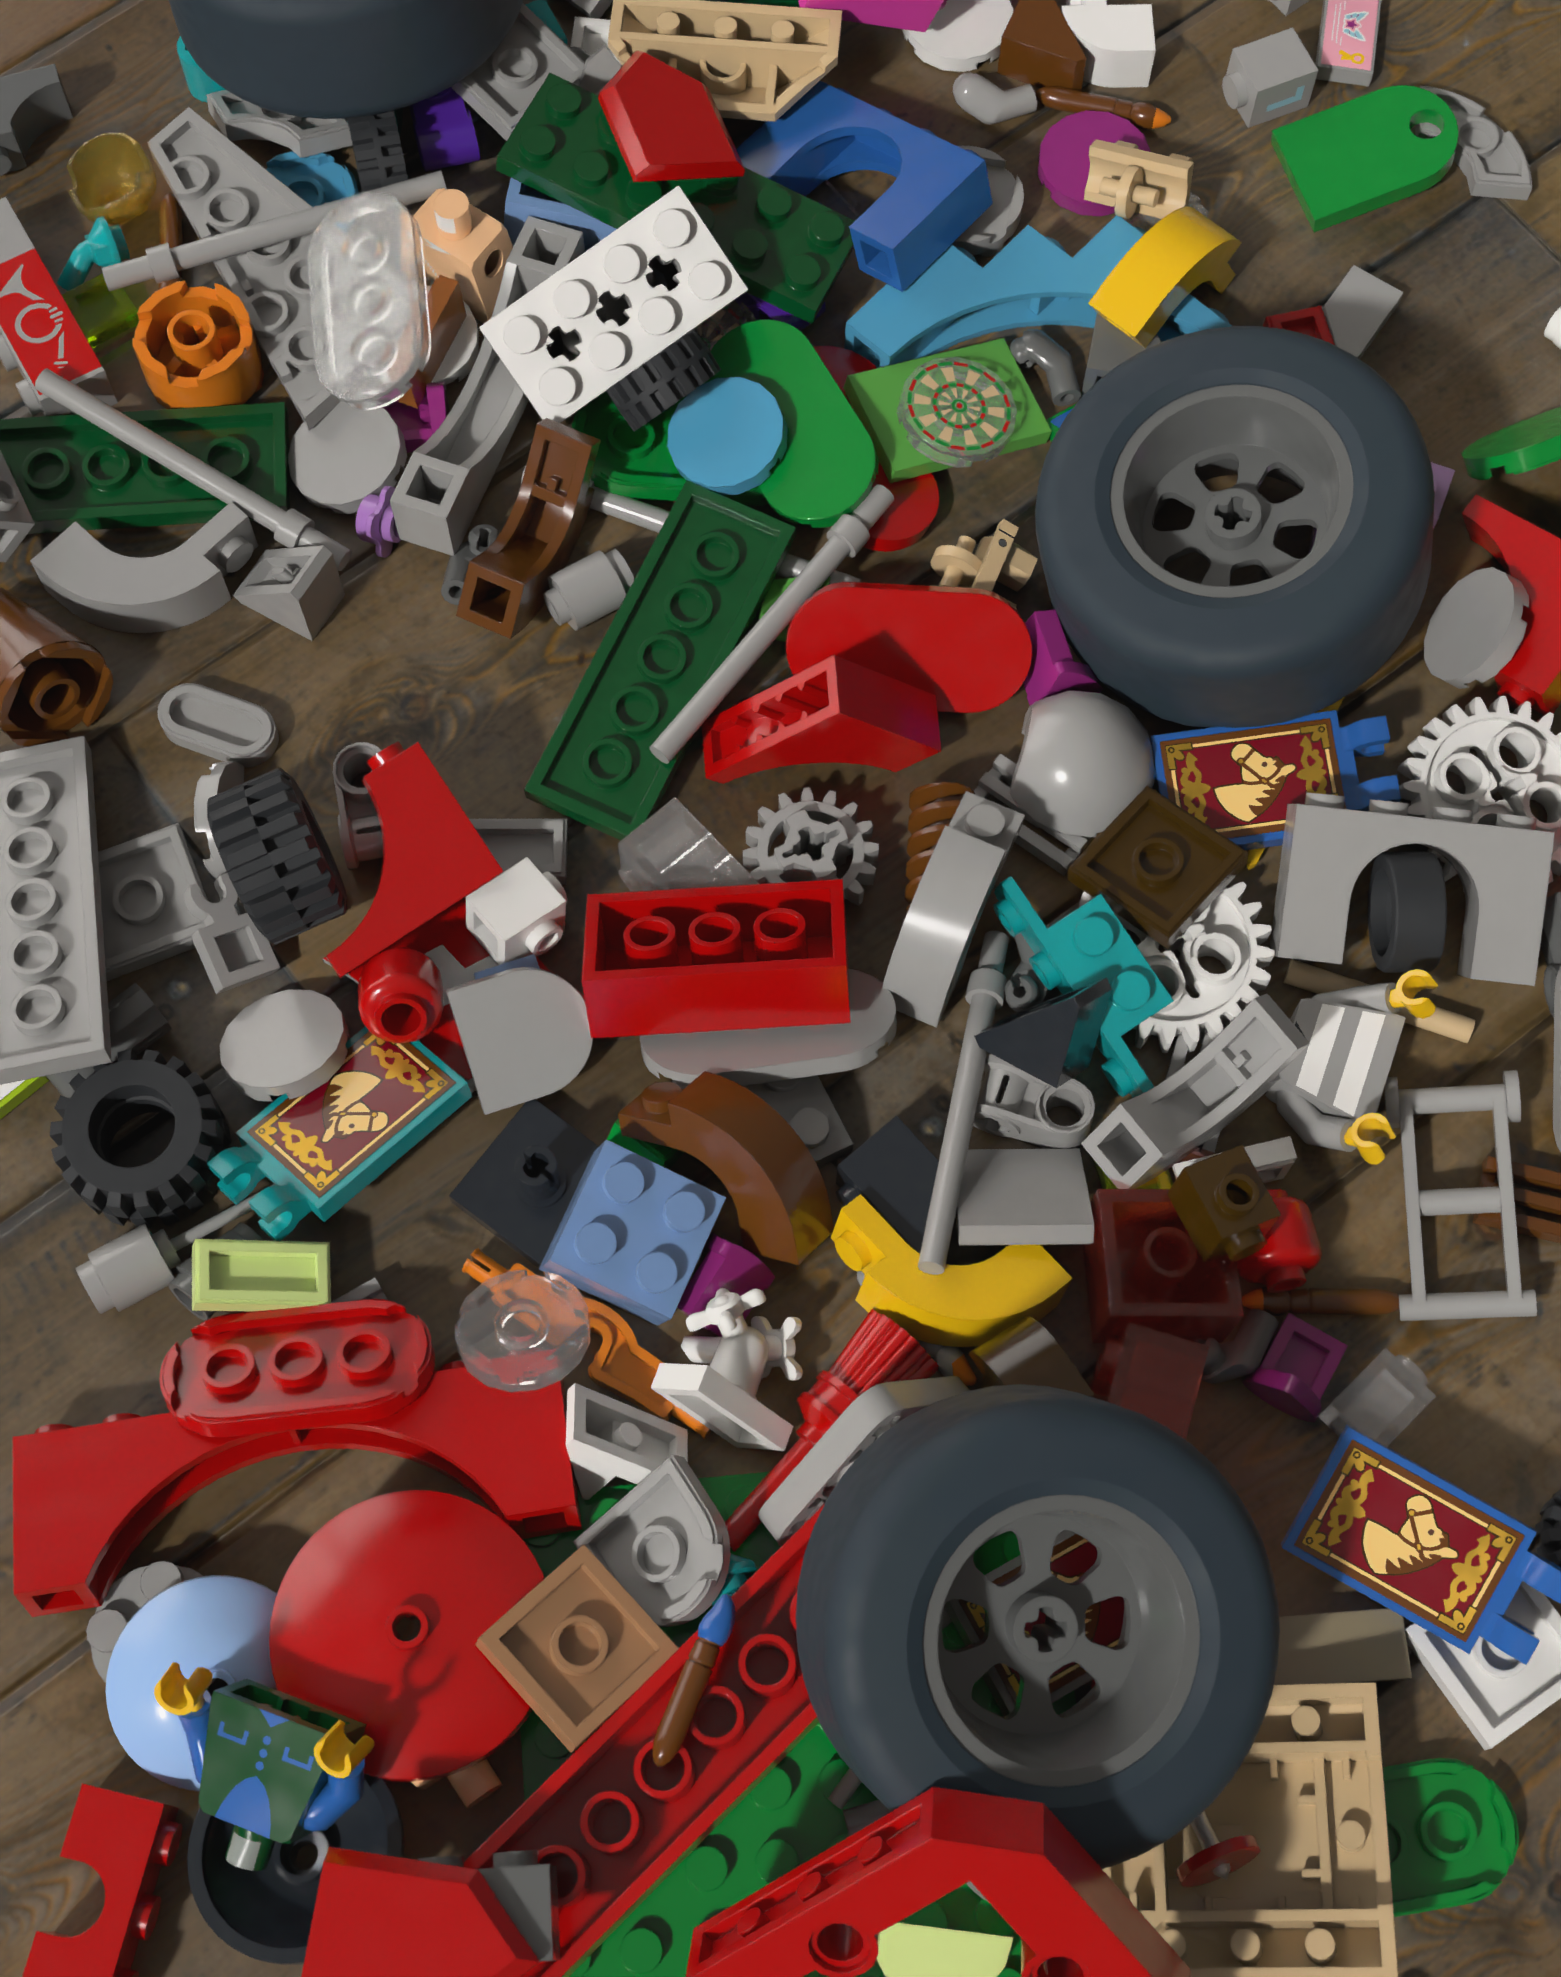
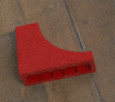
[1462,494,1561,715]
[702,655,942,784]
[326,741,504,978]

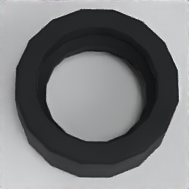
[1368,851,1447,973]

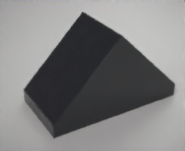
[974,977,1112,1088]

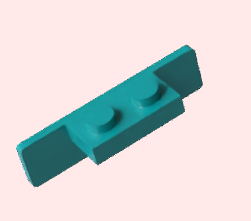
[993,876,1174,1098]

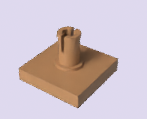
[475,1544,679,1753]

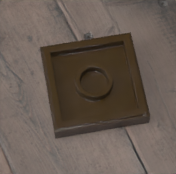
[1068,785,1248,949]

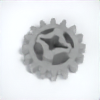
[743,788,879,906]

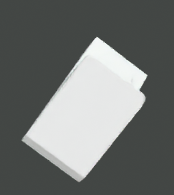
[566,1383,688,1500]

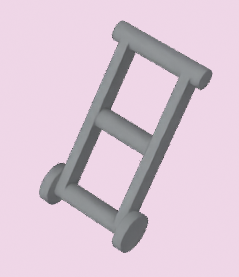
[1384,1070,1537,1321]

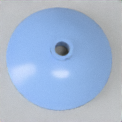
[106,1575,278,1791]

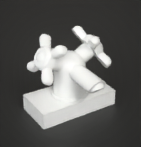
[651,1288,803,1451]

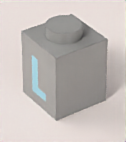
[1222,27,1318,128]

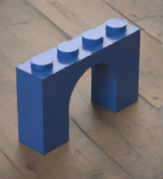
[736,81,993,292]

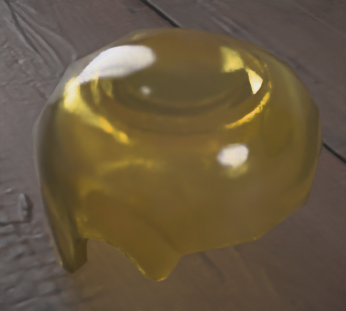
[67,132,157,226]

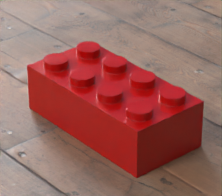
[582,879,851,1038]

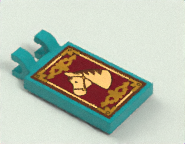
[207,1027,472,1241]

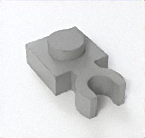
[184,873,280,994]

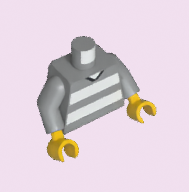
[1265,969,1438,1164]

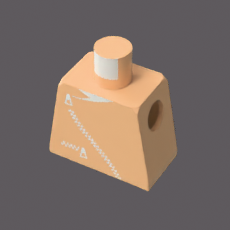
[403,188,513,323]

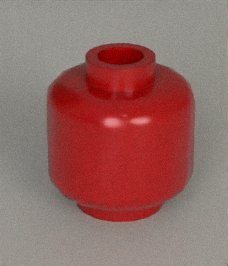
[358,947,444,1044]
[1235,1189,1322,1293]

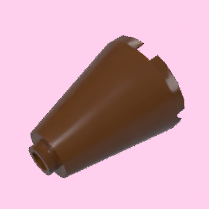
[0,588,114,747]

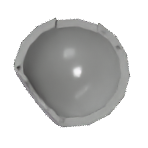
[1009,691,1156,838]

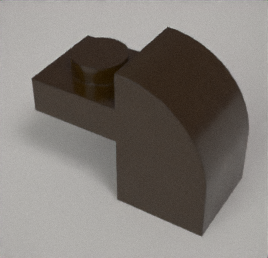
[969,1316,1094,1397]

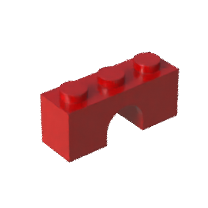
[22,1783,182,1977]

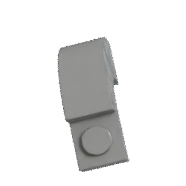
[30,502,258,633]
[882,791,1025,1028]
[1081,994,1310,1195]

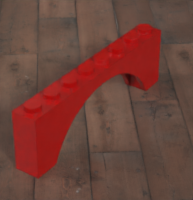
[12,1350,582,1617]

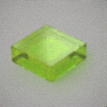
[62,273,139,348]

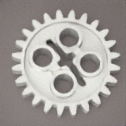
[1398,696,1561,891]
[1079,882,1275,1053]

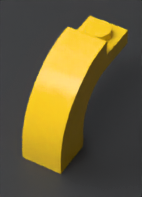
[1088,206,1242,349]
[831,1194,1073,1347]

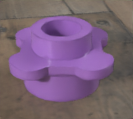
[356,486,401,558]

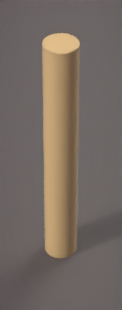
[1283,959,1476,1043]

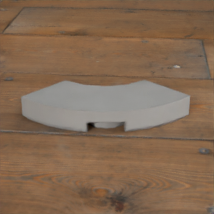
[1415,86,1532,200]
[206,90,352,158]

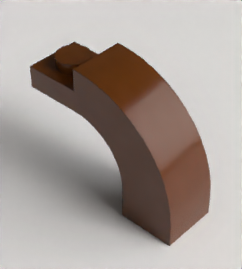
[456,418,601,639]
[618,1071,834,1265]

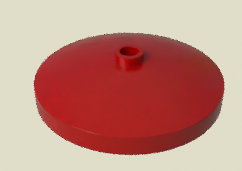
[269,1490,545,1782]

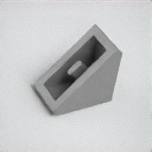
[233,545,345,641]

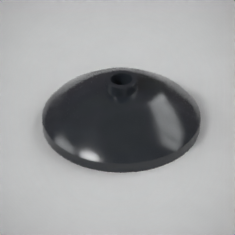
[187,1774,405,1965]

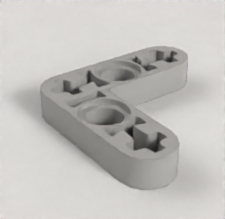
[758,1376,970,1546]

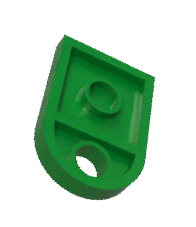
[1271,85,1458,233]

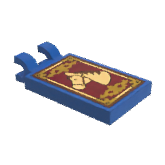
[1150,710,1401,850]
[1281,1425,1561,1665]

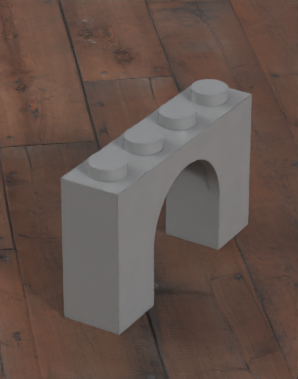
[1270,792,1555,986]

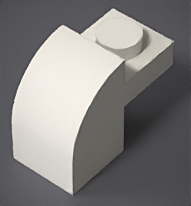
[1061,0,1156,88]

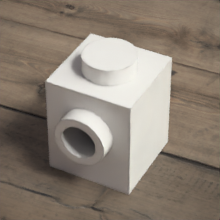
[466,857,568,965]

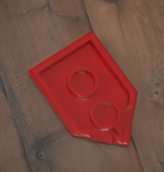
[598,50,745,182]
[301,1847,541,1977]

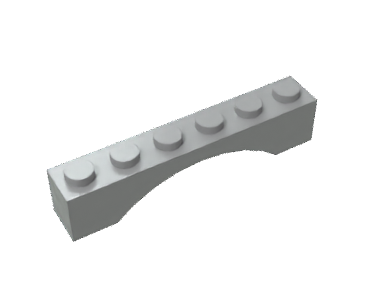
[390,216,585,556]

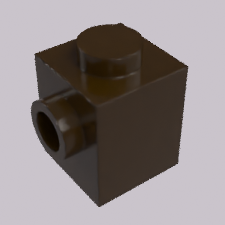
[1167,1145,1281,1264]

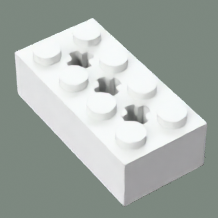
[479,185,748,423]

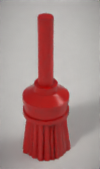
[725,1309,939,1552]

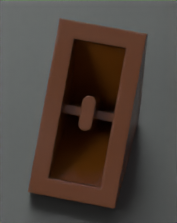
[997,0,1087,91]

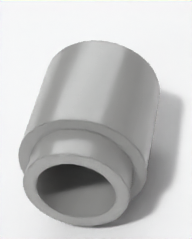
[543,549,635,631]

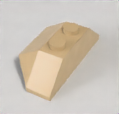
[608,0,842,122]

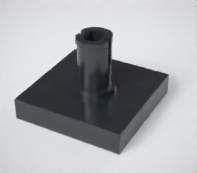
[449,1099,599,1279]

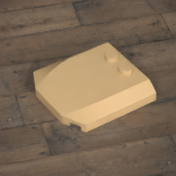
[1102,1682,1398,1977]

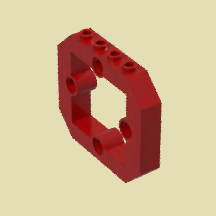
[685,1787,1191,1977]

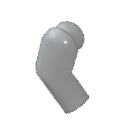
[953,72,1037,124]

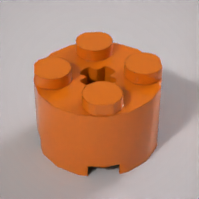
[132,281,264,409]

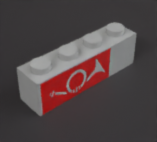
[0,197,118,416]

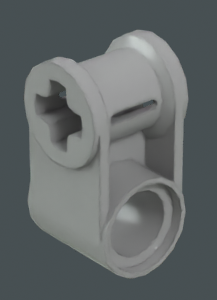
[333,742,383,870]
[973,1054,1095,1149]

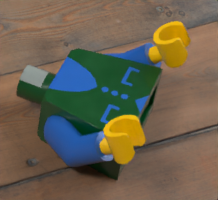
[154,1662,374,1871]

